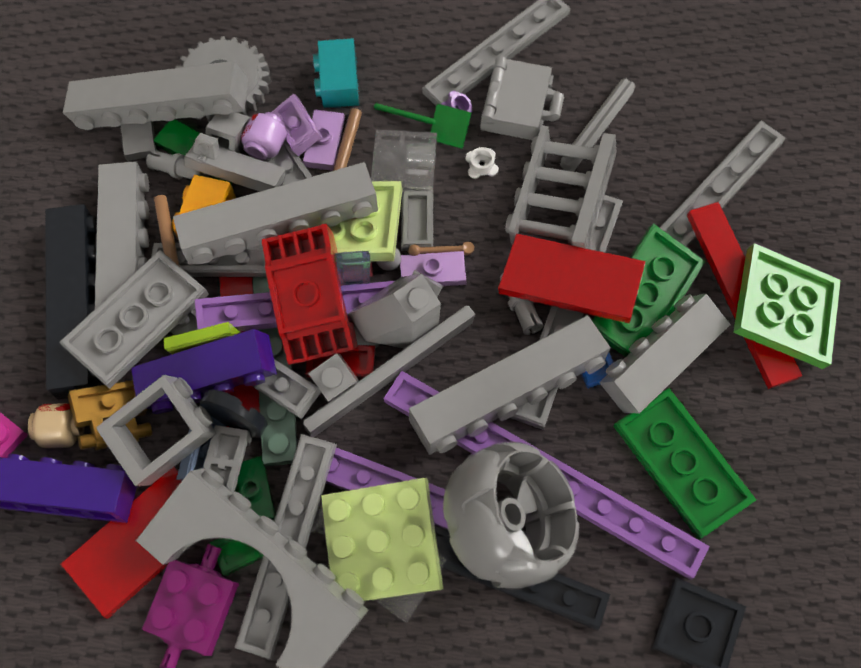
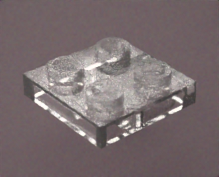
[371,130,437,191]

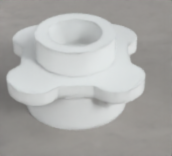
[465,147,499,179]

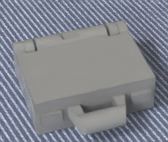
[480,56,564,140]

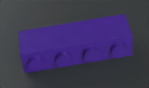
[131,329,277,414]
[0,454,137,523]

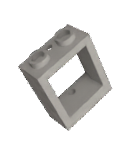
[96,375,217,486]

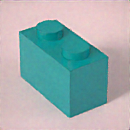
[313,38,359,108]

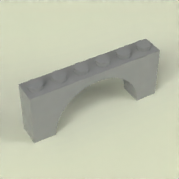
[136,468,369,668]

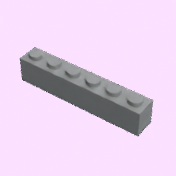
[63,61,249,130]
[95,161,149,309]
[173,162,378,266]
[409,315,610,455]

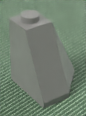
[348,274,441,349]

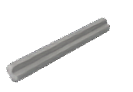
[560,78,635,172]

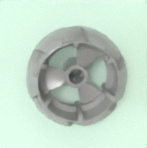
[443,442,579,589]

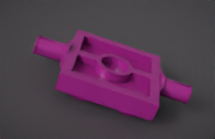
[142,544,239,668]

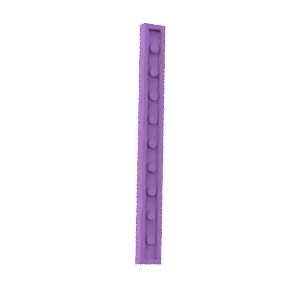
[384,371,710,580]

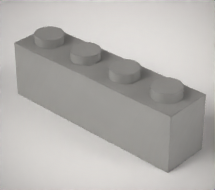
[599,294,730,413]

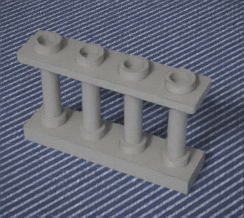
[505,126,617,249]

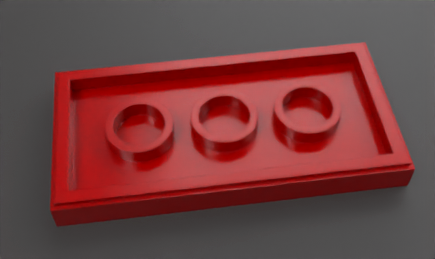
[498,233,646,324]
[61,467,182,619]

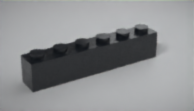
[45,204,101,400]

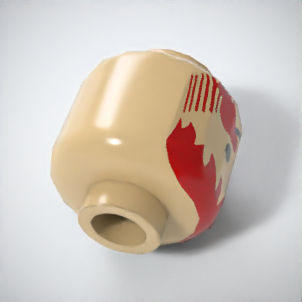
[28,403,85,448]

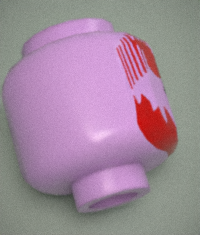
[241,112,287,160]

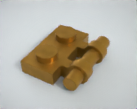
[68,380,152,450]

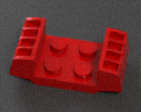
[261,224,358,365]

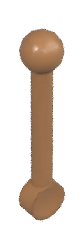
[408,242,474,256]

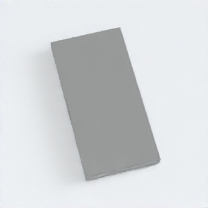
[59,250,209,389]

